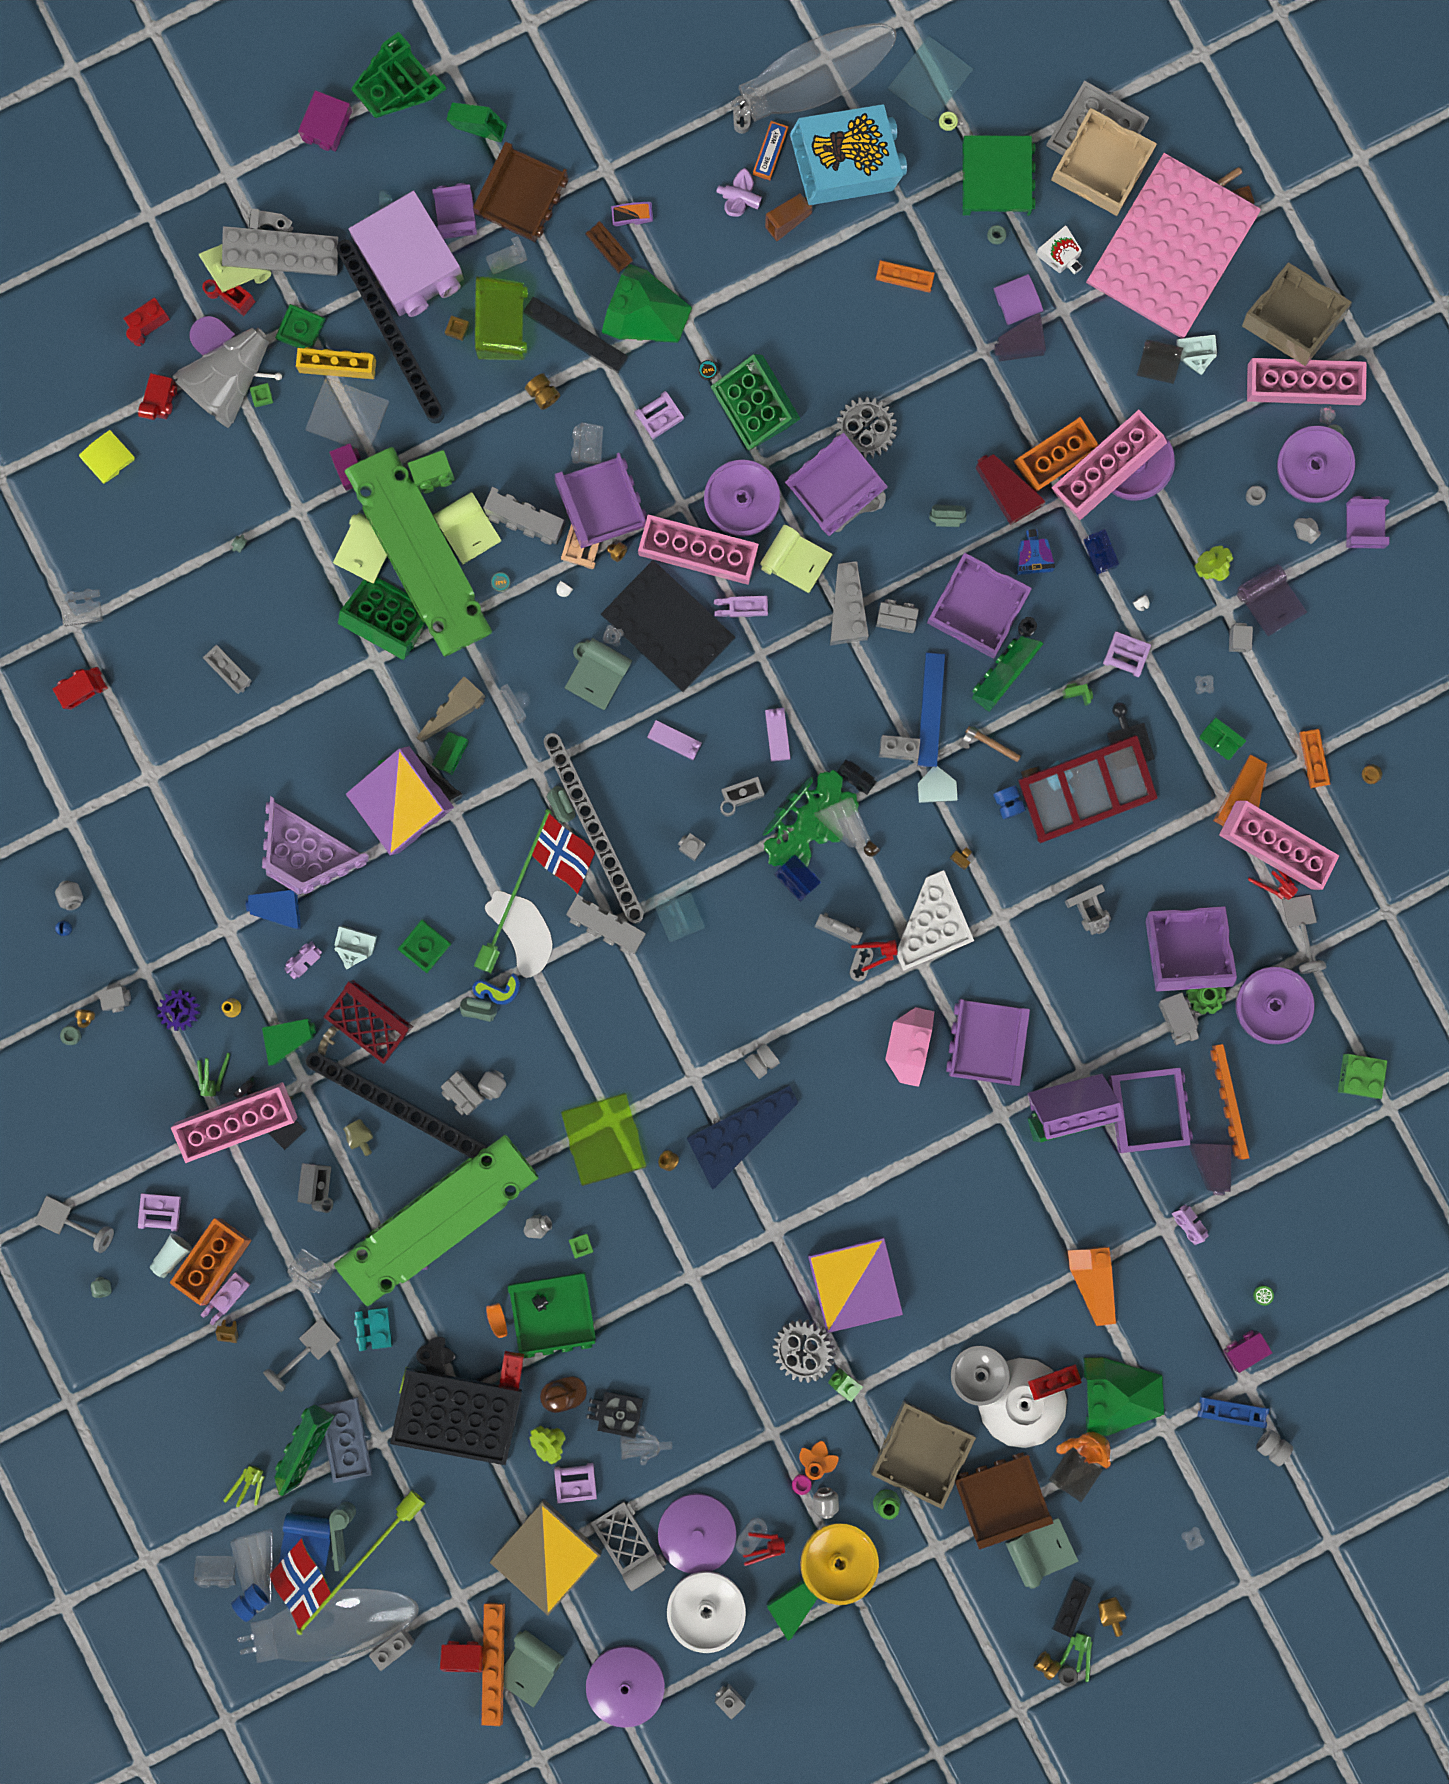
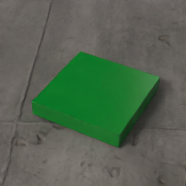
[275,304,325,349]
[397,920,452,974]

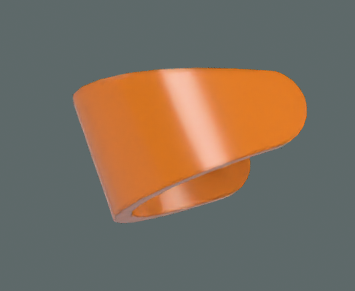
[486,1303,508,1338]

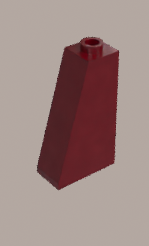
[976,454,1045,525]

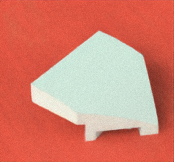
[1176,335,1217,375]
[918,766,958,803]
[334,925,377,969]

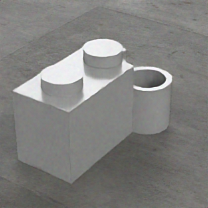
[720,777,764,817]

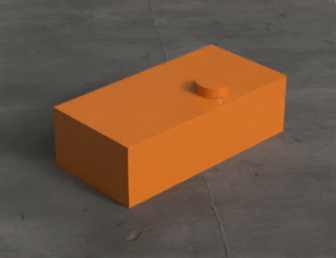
[1013,417,1099,492]
[170,1218,252,1305]

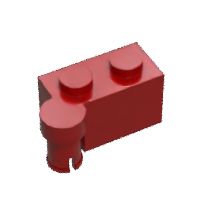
[123,297,170,346]
[53,667,108,710]

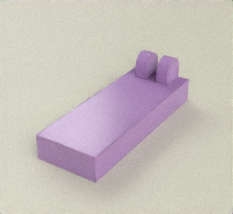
[765,708,790,762]
[647,720,702,761]

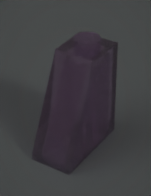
[994,313,1046,362]
[1189,1143,1231,1195]

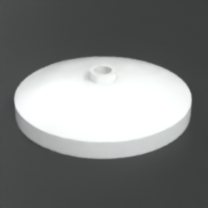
[667,1571,746,1653]

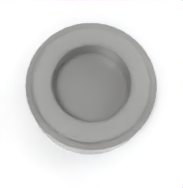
[1246,486,1266,506]

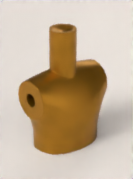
[1098,1597,1127,1637]

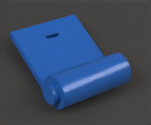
[278,1512,331,1576]

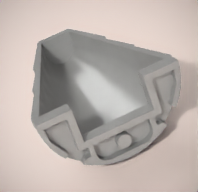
[172,327,269,428]

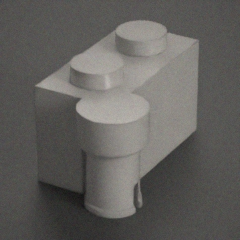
[1159,993,1199,1046]

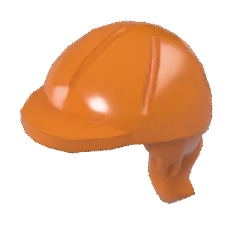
[1056,1432,1111,1468]

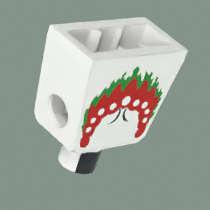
[1036,225,1083,275]

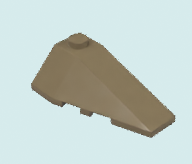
[416,677,485,743]

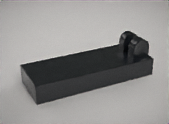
[1052,1579,1092,1638]

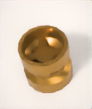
[1033,1651,1061,1680]

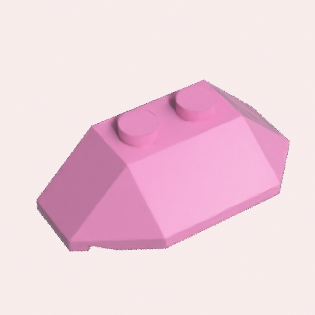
[885,1007,934,1087]

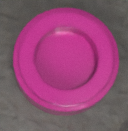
[792,1474,812,1495]

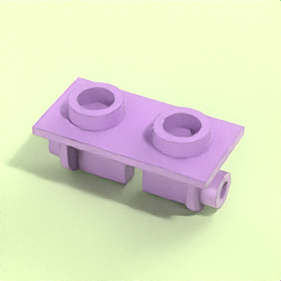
[284,941,322,979]
[1172,1204,1209,1245]

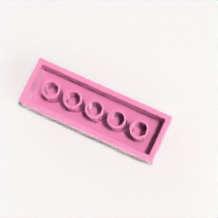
[1247,358,1366,405]
[1052,410,1167,520]
[638,515,759,585]
[1219,801,1339,890]
[171,1082,298,1163]

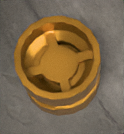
[525,373,560,410]

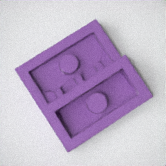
[993,274,1043,325]

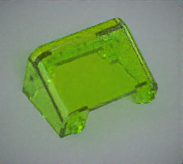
[475,276,528,360]

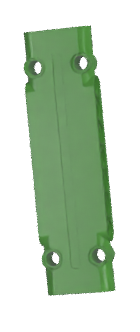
[344,447,492,657]
[334,1135,539,1306]

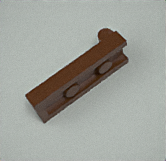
[585,221,633,274]

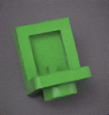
[1062,683,1093,706]
[828,1368,863,1402]

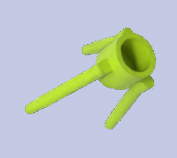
[223,1465,265,1507]

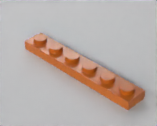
[1210,1044,1249,1160]
[481,1603,505,1726]

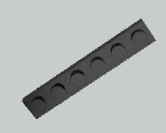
[523,296,628,373]

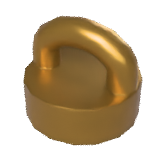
[607,542,627,562]
[1362,764,1382,784]
[75,1009,95,1028]
[658,1150,679,1171]

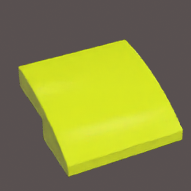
[79,430,135,484]

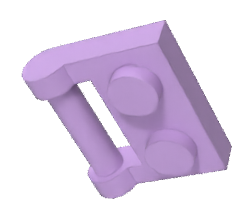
[634,391,684,440]
[1103,632,1151,677]
[138,1194,181,1232]
[554,1463,597,1503]

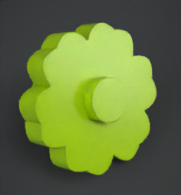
[1195,545,1233,581]
[529,1425,565,1464]

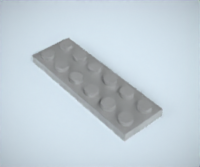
[222,226,338,276]

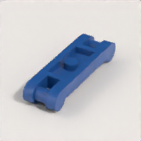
[1197,1397,1269,1428]

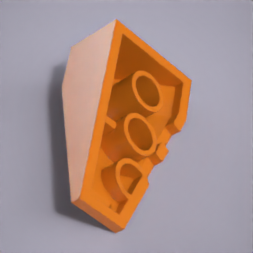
[1213,754,1267,826]
[1067,1246,1116,1326]

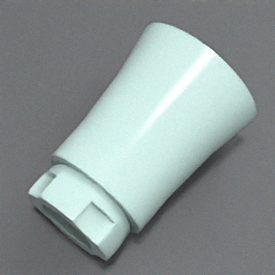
[150,1233,192,1278]

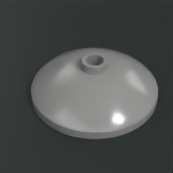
[951,1346,1010,1406]

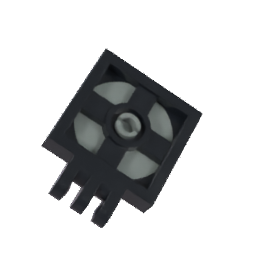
[586,1391,643,1438]

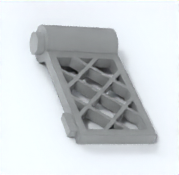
[591,1502,667,1591]

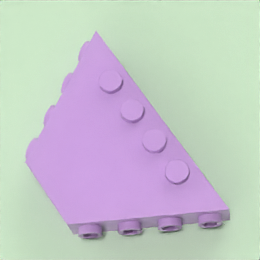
[262,796,368,895]

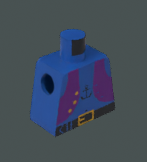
[1017,529,1055,575]

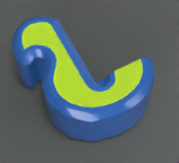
[472,973,521,1005]

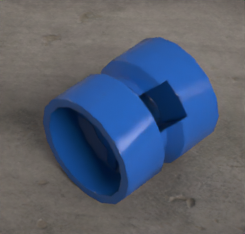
[993,785,1026,819]
[231,1583,270,1622]

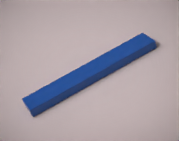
[917,653,945,767]

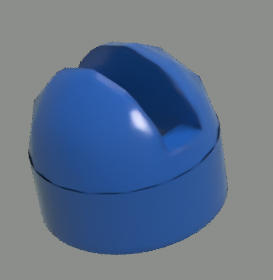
[55,921,72,936]

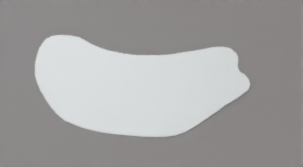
[485,891,553,978]

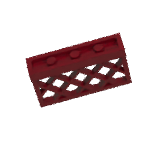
[324,980,414,1064]

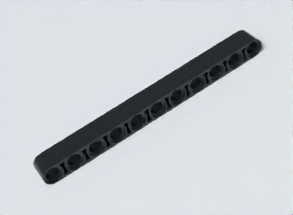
[336,239,444,424]
[306,1052,492,1163]

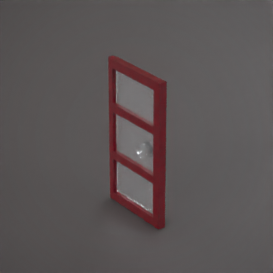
[1018,735,1158,843]

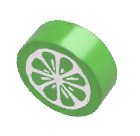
[1253,1285,1274,1306]

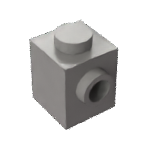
[1229,623,1253,653]
[678,833,706,861]
[99,986,131,1013]
[715,1684,746,1720]

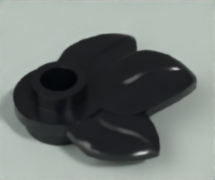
[416,1337,456,1375]

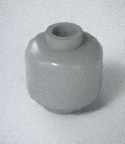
[55,881,84,910]
[478,1070,507,1100]
[813,1487,839,1519]

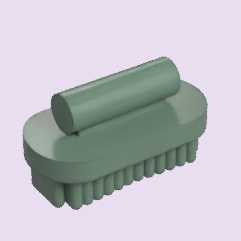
[929,505,967,527]
[546,786,575,823]
[460,997,497,1022]

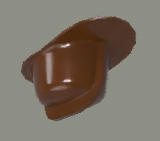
[540,1377,587,1413]

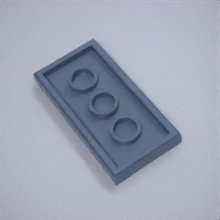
[319,1397,372,1483]

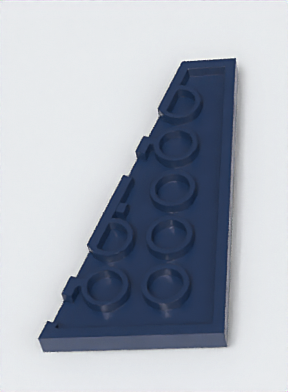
[687,1086,798,1190]

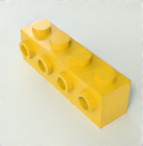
[296,347,376,379]

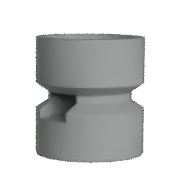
[744,1044,780,1079]
[1255,1429,1293,1466]

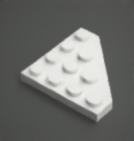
[896,870,974,971]

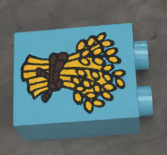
[790,104,907,205]

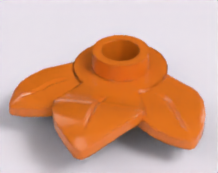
[799,1441,839,1480]

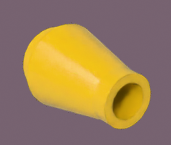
[222,998,241,1017]

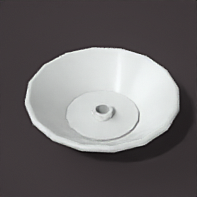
[978,1358,1067,1448]

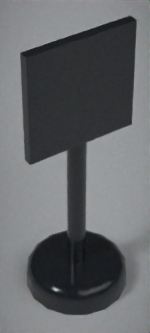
[233,1076,306,1150]

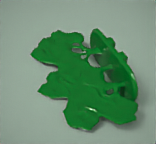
[763,770,859,869]

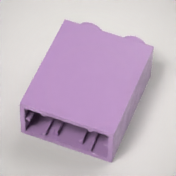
[348,191,464,317]

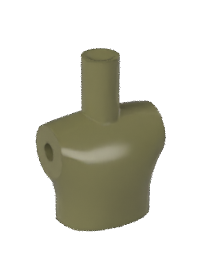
[343,1119,373,1156]

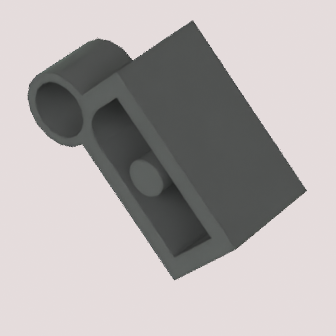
[297,1163,333,1213]

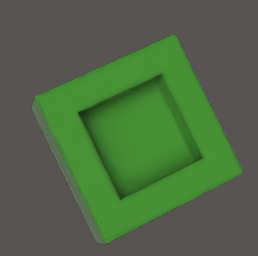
[250,383,274,408]
[569,1234,594,1259]

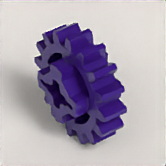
[157,989,200,1031]

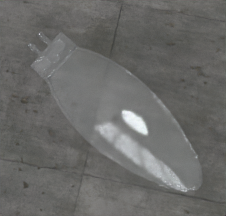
[730,23,896,122]
[238,1588,419,1663]

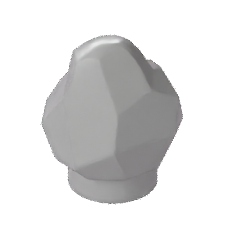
[1294,518,1321,544]
[524,1214,552,1239]

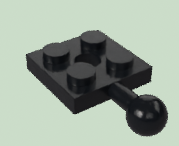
[1107,702,1155,770]

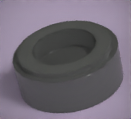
[1058,1665,1078,1687]

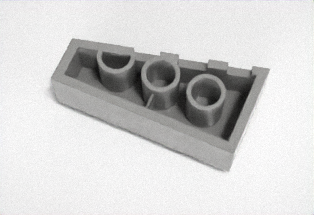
[483,487,565,545]
[830,561,869,646]
[566,894,646,956]

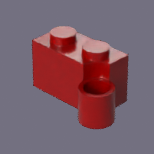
[202,279,255,316]
[138,373,177,420]

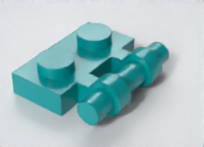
[354,1307,392,1351]

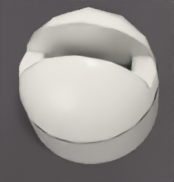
[556,581,573,597]
[1133,595,1150,611]

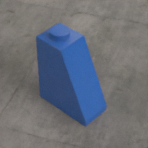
[246,890,301,929]

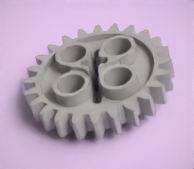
[835,397,897,459]
[773,1319,836,1383]

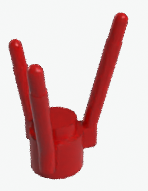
[1248,869,1298,900]
[851,940,898,972]
[743,1532,785,1566]

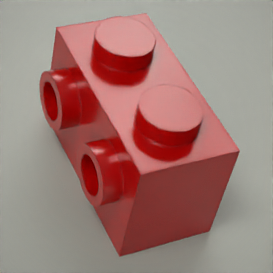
[440,1641,483,1672]

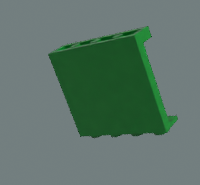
[962,135,1035,216]
[508,1272,596,1358]

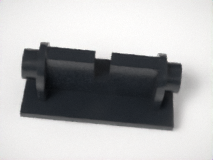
[837,759,877,795]

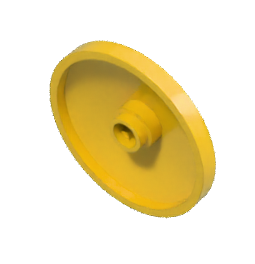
[800,1523,879,1605]

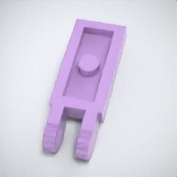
[714,596,768,617]
[201,1272,251,1325]

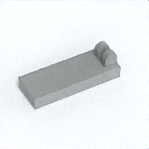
[203,645,252,694]

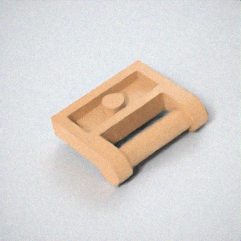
[561,524,600,569]

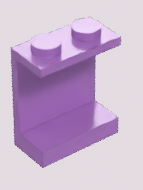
[432,183,477,239]
[1346,496,1389,549]

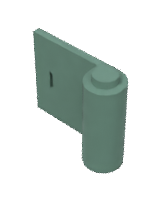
[565,638,632,710]
[329,1502,356,1571]
[1005,1517,1079,1589]
[503,1630,564,1708]

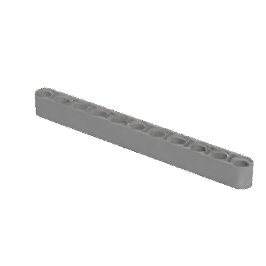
[544,733,644,924]

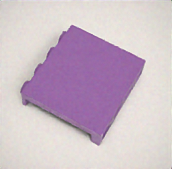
[785,433,888,536]
[555,453,647,549]
[946,1000,1030,1086]
[1028,1074,1123,1140]

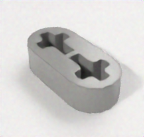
[733,96,751,134]
[849,948,873,982]

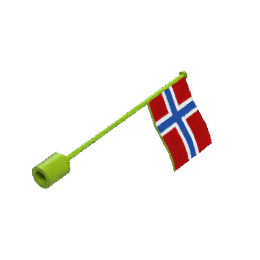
[270,1490,426,1635]

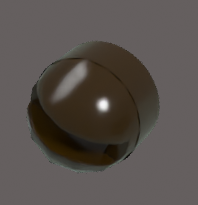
[864,840,881,857]

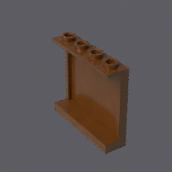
[473,141,569,242]
[955,1452,1054,1550]

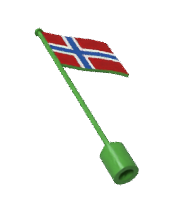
[474,809,595,973]

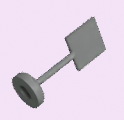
[1282,895,1327,974]
[34,1196,114,1253]
[263,1319,340,1393]

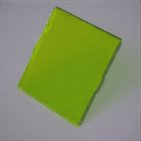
[561,1093,647,1186]

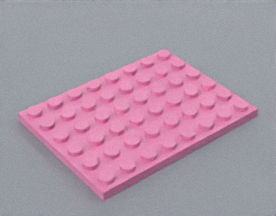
[1086,153,1261,339]

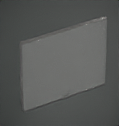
[305,378,389,454]

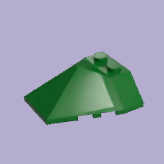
[351,32,446,118]
[602,264,692,343]
[1083,1357,1164,1436]

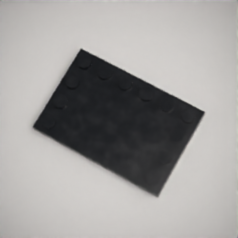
[601,560,736,693]
[390,1368,522,1466]

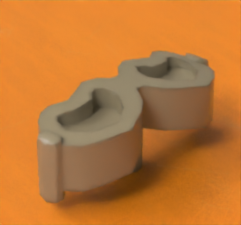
[318,1026,340,1056]

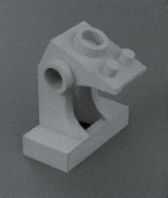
[248,209,293,232]
[1064,884,1111,935]

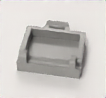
[814,912,863,945]

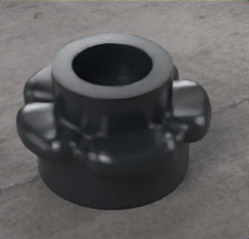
[531,1293,548,1312]

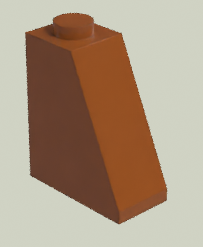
[765,193,813,241]

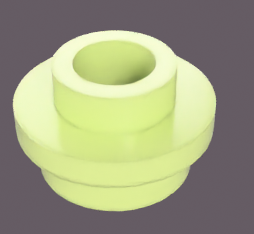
[939,112,958,131]

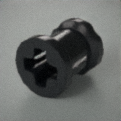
[1018,617,1037,637]

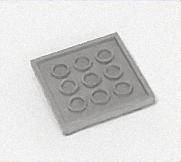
[1046,81,1149,155]

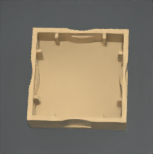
[1051,108,1156,216]

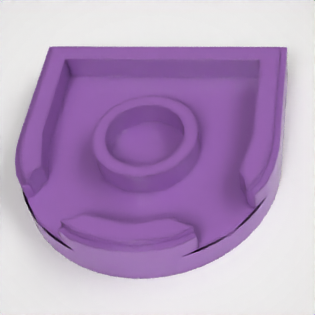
[190,316,236,356]

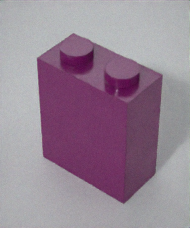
[298,91,352,151]

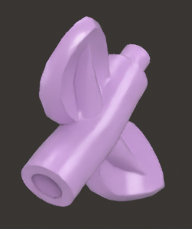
[716,168,762,217]

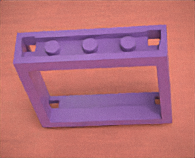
[1108,1068,1193,1153]

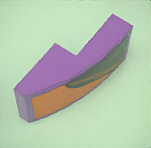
[611,202,653,227]

